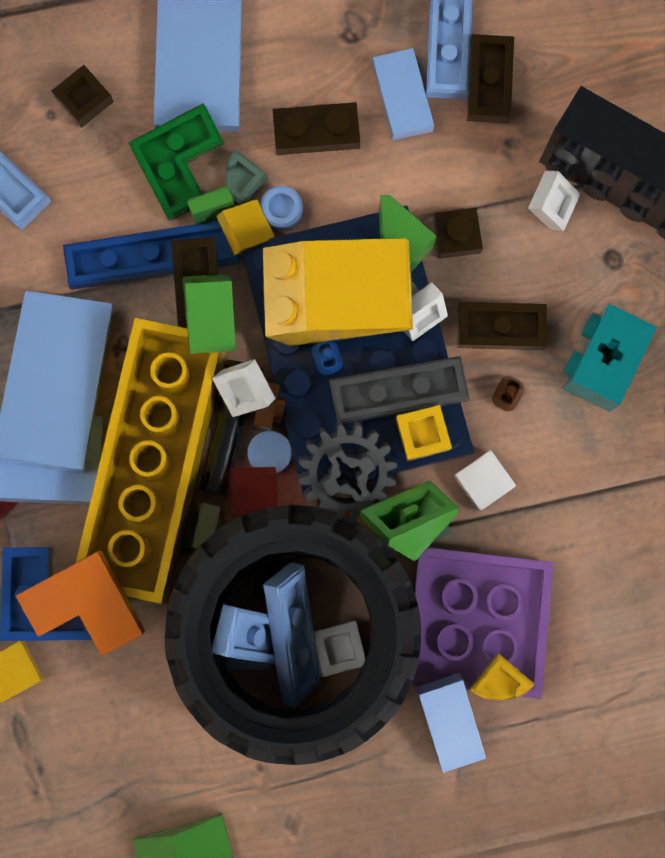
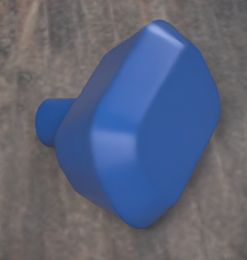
[312,340,343,375]

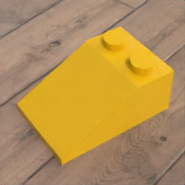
[263,238,413,346]

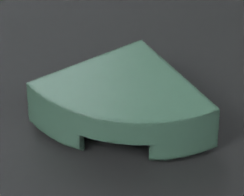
[226,149,268,206]

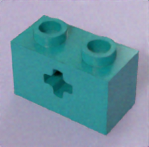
[562,303,657,412]

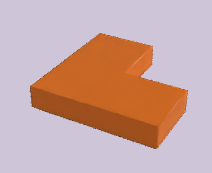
[16,549,146,656]

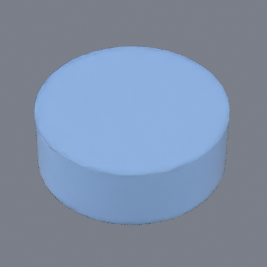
[260,186,303,232]
[248,431,292,476]

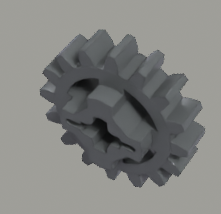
[298,421,397,521]

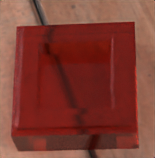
[231,467,277,514]

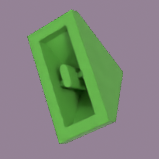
[379,195,437,273]
[182,274,236,354]
[360,480,459,561]
[133,813,233,858]

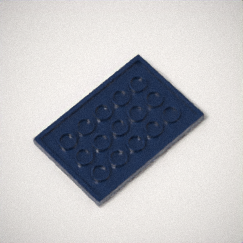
[242,205,474,497]

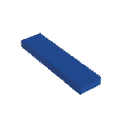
[63,221,240,290]

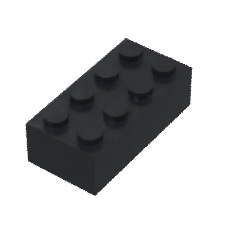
[539,86,665,239]

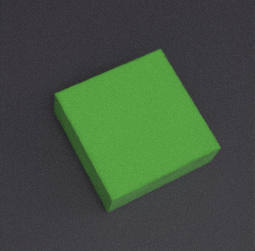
[187,186,235,224]

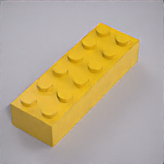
[76,318,226,604]

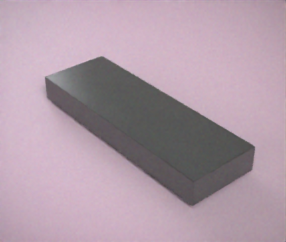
[329,356,469,424]

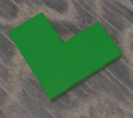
[128,103,225,221]

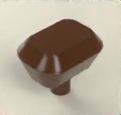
[492,376,525,411]

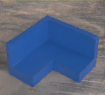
[0,547,92,641]

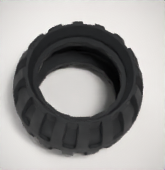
[164,505,421,765]

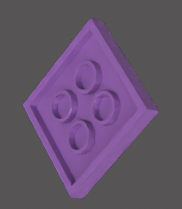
[412,548,554,699]

